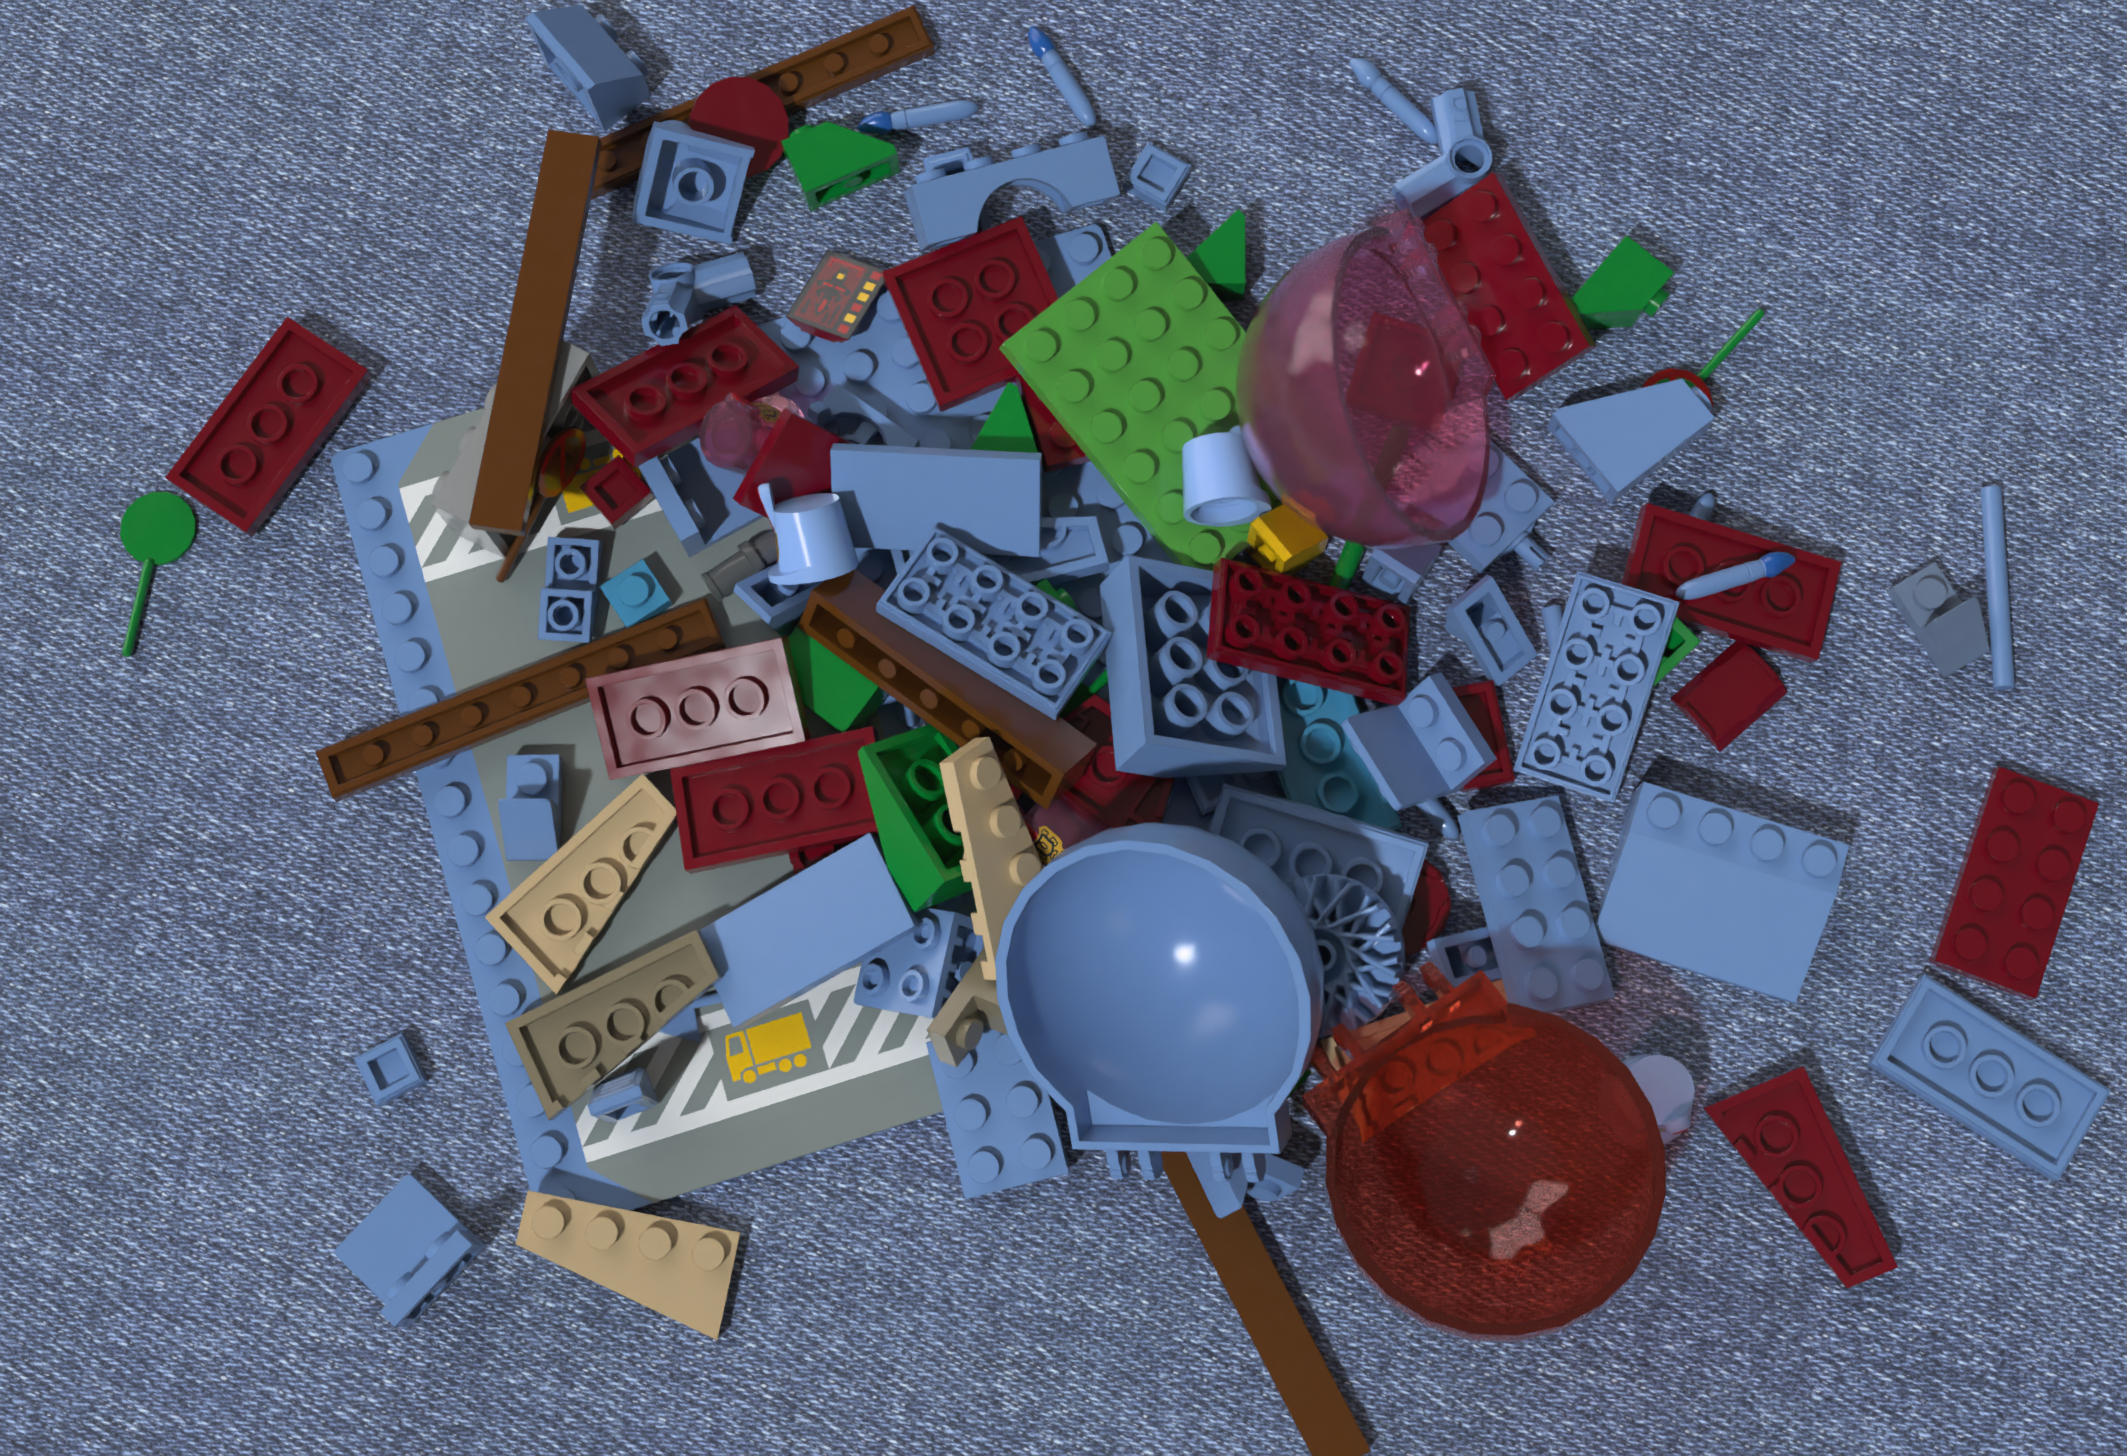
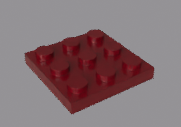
[881,216,1059,412]

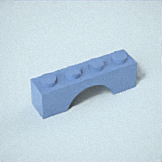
[904,131,1120,251]

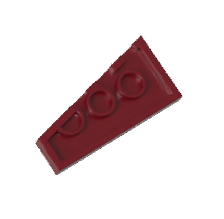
[1703,1066,1898,1288]

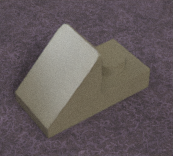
[927,948,1008,1067]

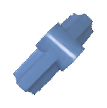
[1392,88,1492,225]
[641,252,756,346]

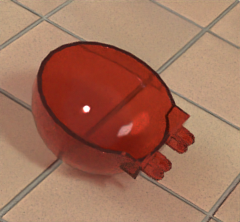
[1302,961,1666,1342]

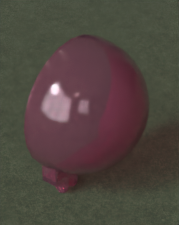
[1235,208,1496,549]

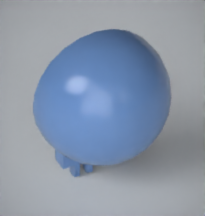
[995,822,1324,1183]

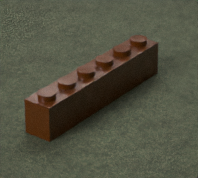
[798,569,1097,810]

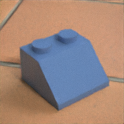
[525,4,651,131]

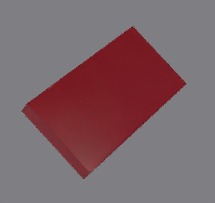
[1207,557,1410,706]

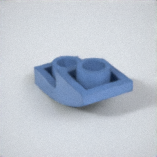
[538,537,603,643]

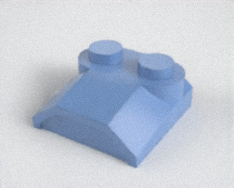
[632,120,755,245]

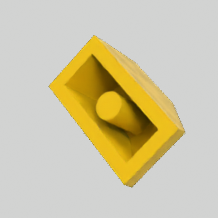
[1245,499,1329,576]

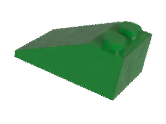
[858,724,973,912]

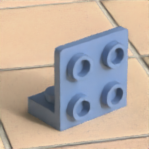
[638,423,764,558]
[1341,672,1497,811]
[854,907,985,1020]
[335,1174,486,1327]

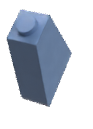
[1547,379,1715,505]

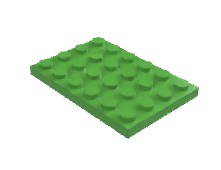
[999,221,1349,571]

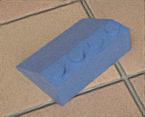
[1100,555,1287,778]
[1595,782,1850,1004]

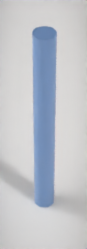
[1980,486,2015,690]

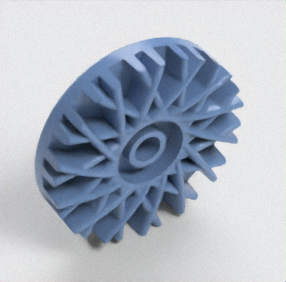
[1285,874,1405,1037]

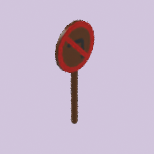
[496,426,586,583]

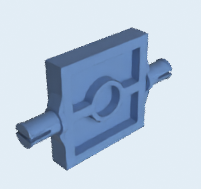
[1408,432,1554,574]

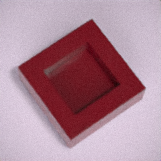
[579,455,654,529]

